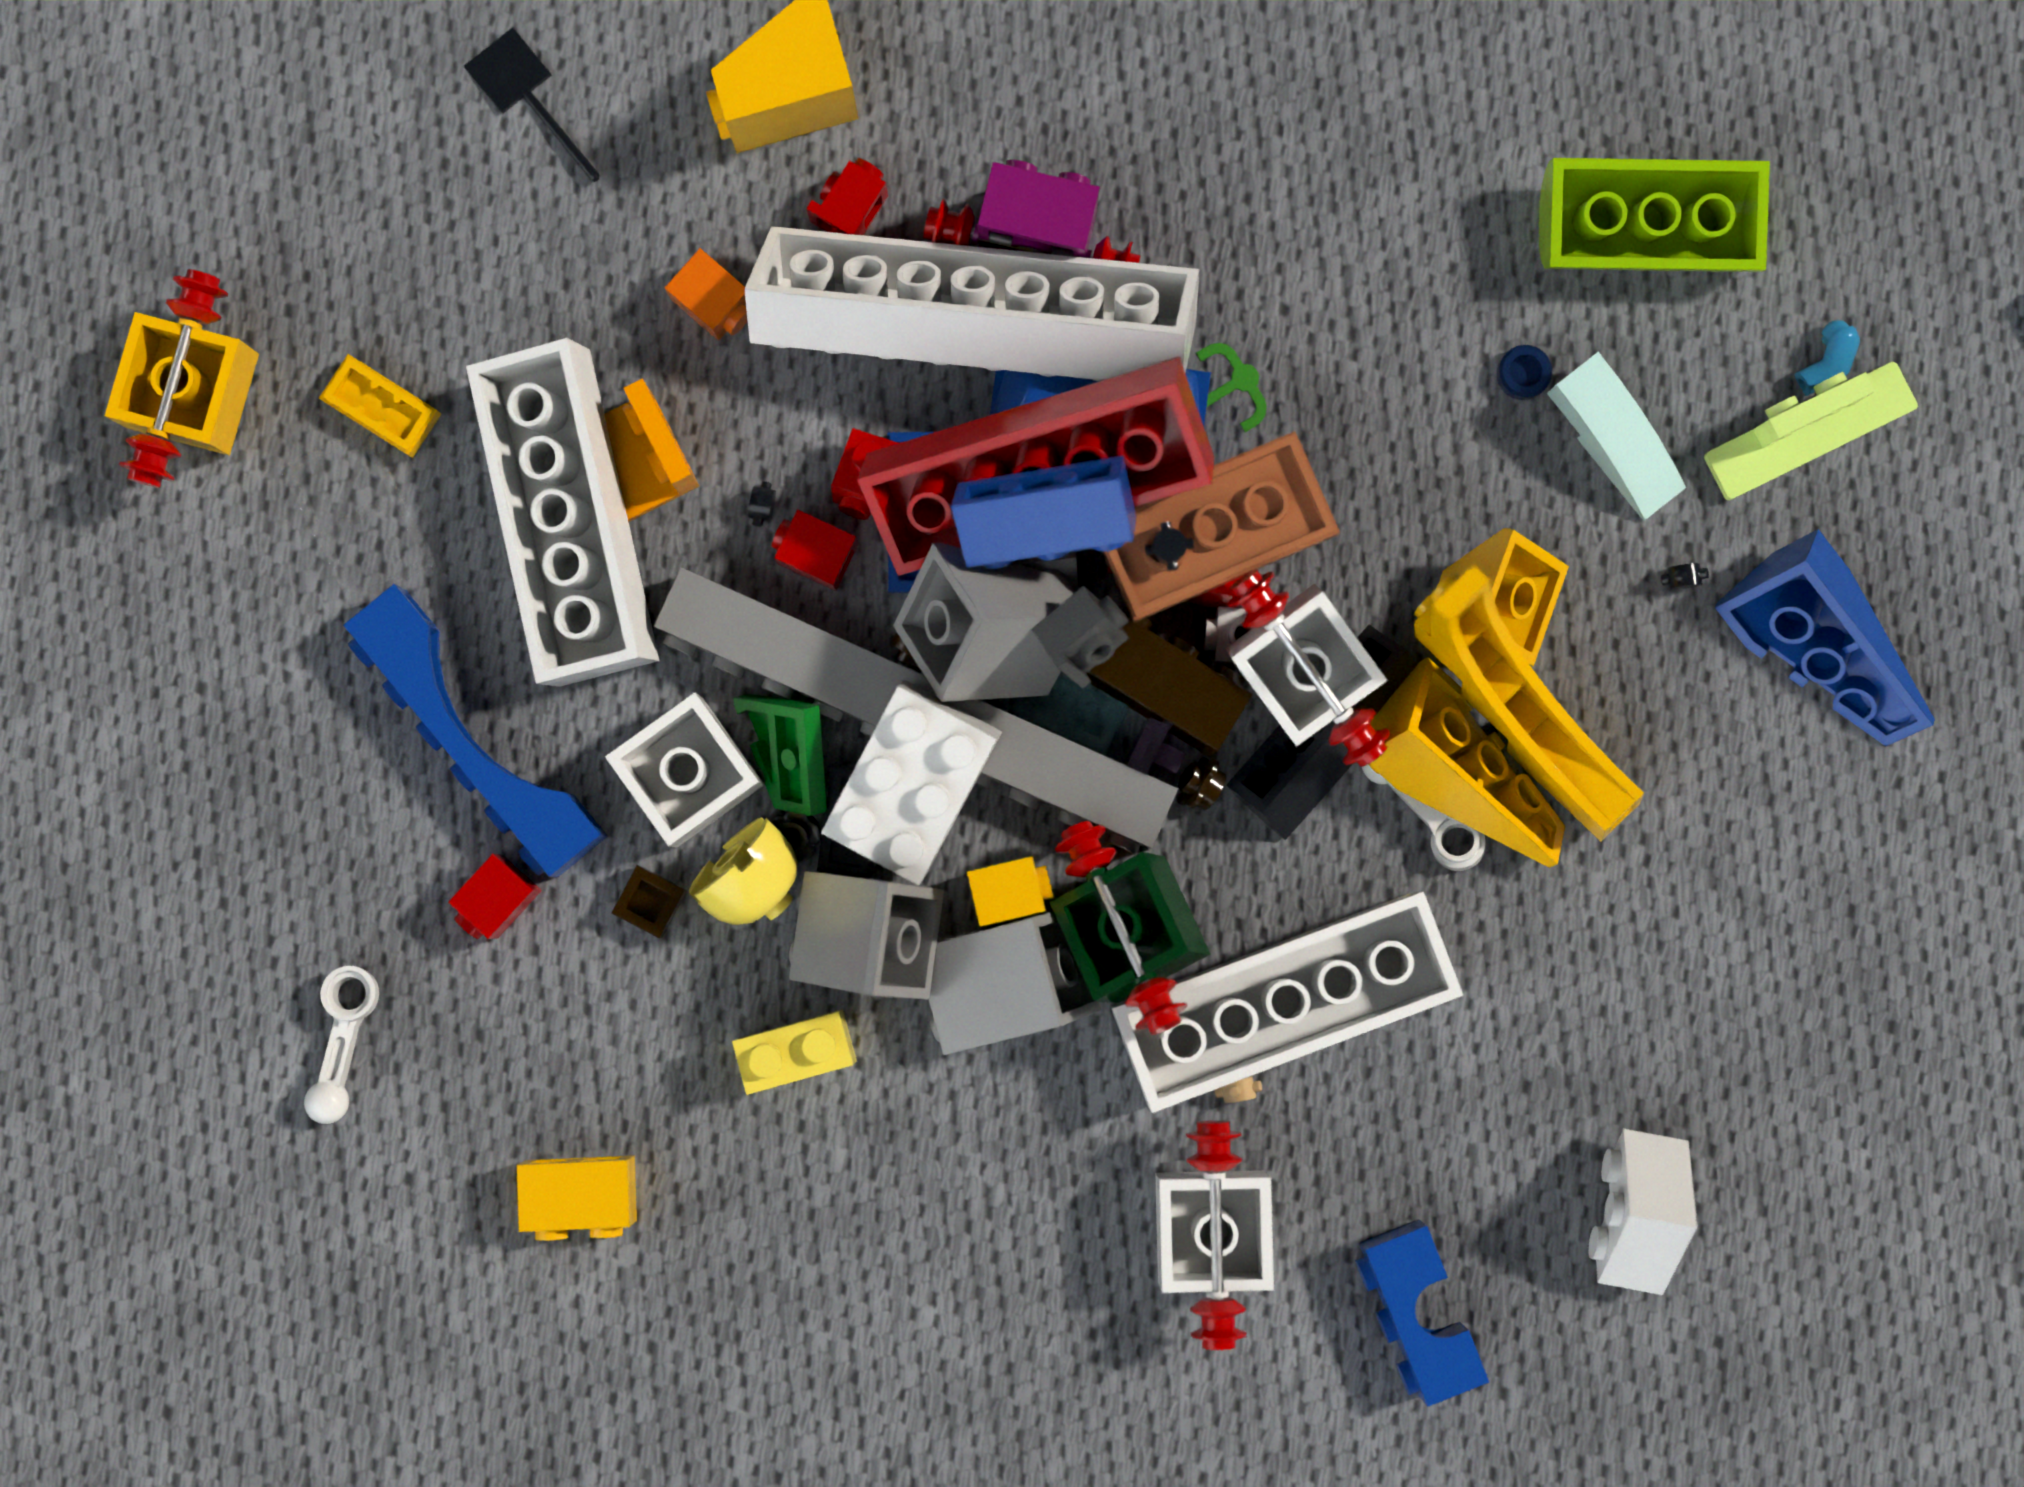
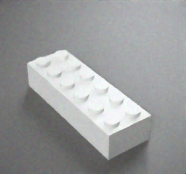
[466,338,660,687]
[1110,891,1464,1113]

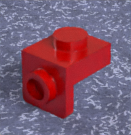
[831,428,898,520]

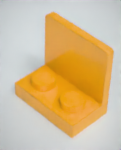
[604,378,700,522]

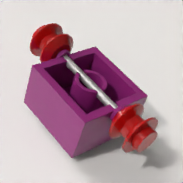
[923,159,1141,263]

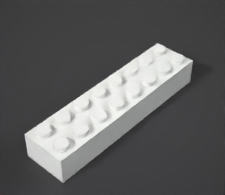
[744,226,1199,382]

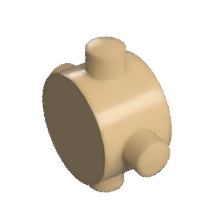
[1215,1076,1262,1103]

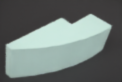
[1547,352,1686,521]

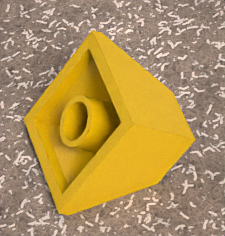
[1437,528,1569,666]

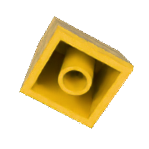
[706,0,859,153]

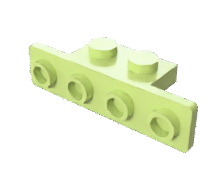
[1704,362,1918,500]

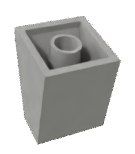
[893,543,1075,702]
[789,871,944,1000]
[929,911,1101,1055]

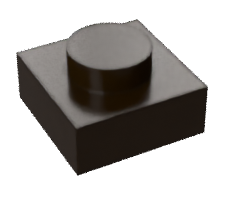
[611,865,687,939]

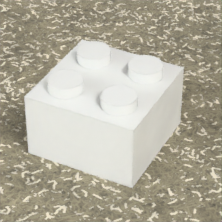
[605,693,765,848]

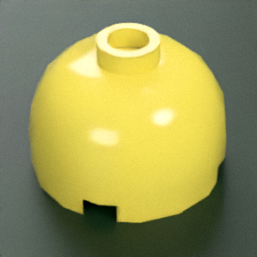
[689,817,798,925]

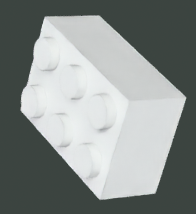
[821,680,1002,885]

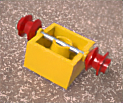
[104,269,259,488]

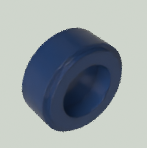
[1496,345,1552,400]

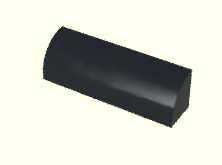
[1226,625,1417,840]

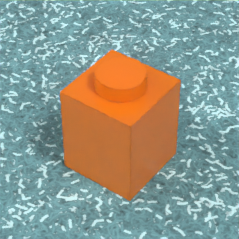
[665,248,748,341]

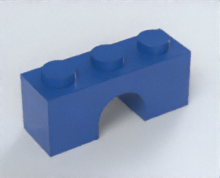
[1355,1219,1489,1407]

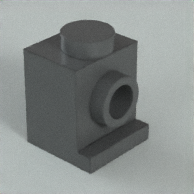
[1032,586,1129,688]

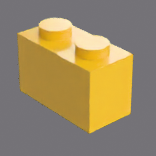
[967,856,1053,926]
[517,1155,637,1241]

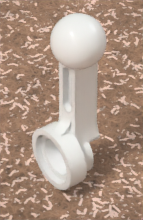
[1362,764,1486,871]
[304,966,379,1124]

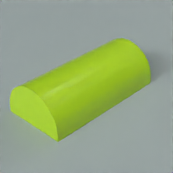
[1539,158,1770,272]

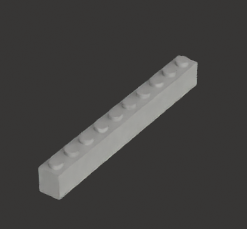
[654,567,1178,855]

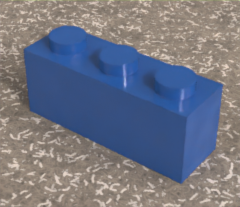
[951,456,1136,569]

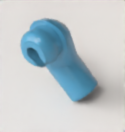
[1795,320,1860,396]

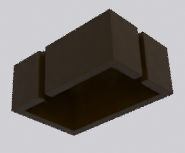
[1086,606,1253,758]

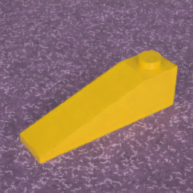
[1369,657,1565,868]

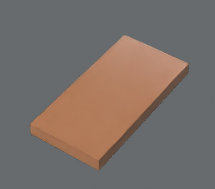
[1103,431,1340,623]

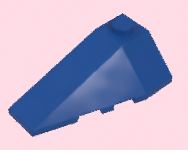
[1715,529,1935,746]

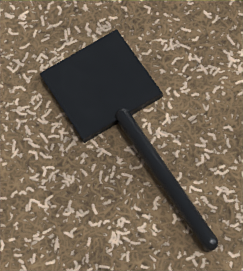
[464,27,600,182]

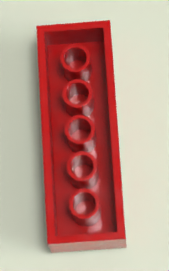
[857,357,1214,576]

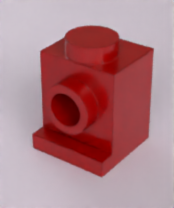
[806,158,888,235]

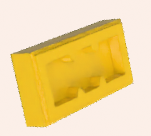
[319,354,442,458]

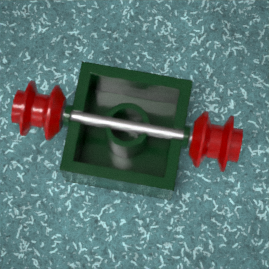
[1050,821,1211,1035]

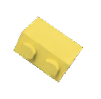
[732,1009,857,1095]

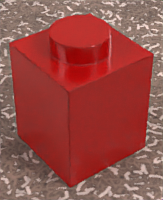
[771,509,859,591]
[448,853,542,940]

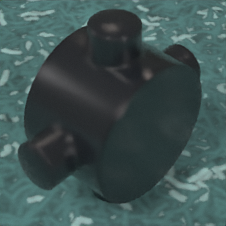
[748,481,776,527]
[1144,522,1194,571]
[1661,563,1709,590]

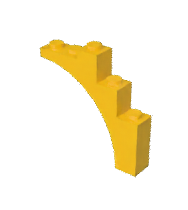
[1414,565,1644,841]

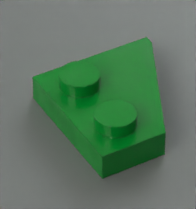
[733,694,827,816]

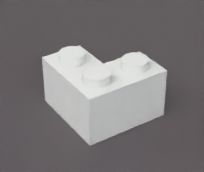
[1588,1129,1697,1295]

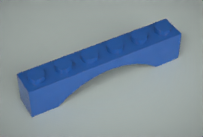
[343,584,608,877]

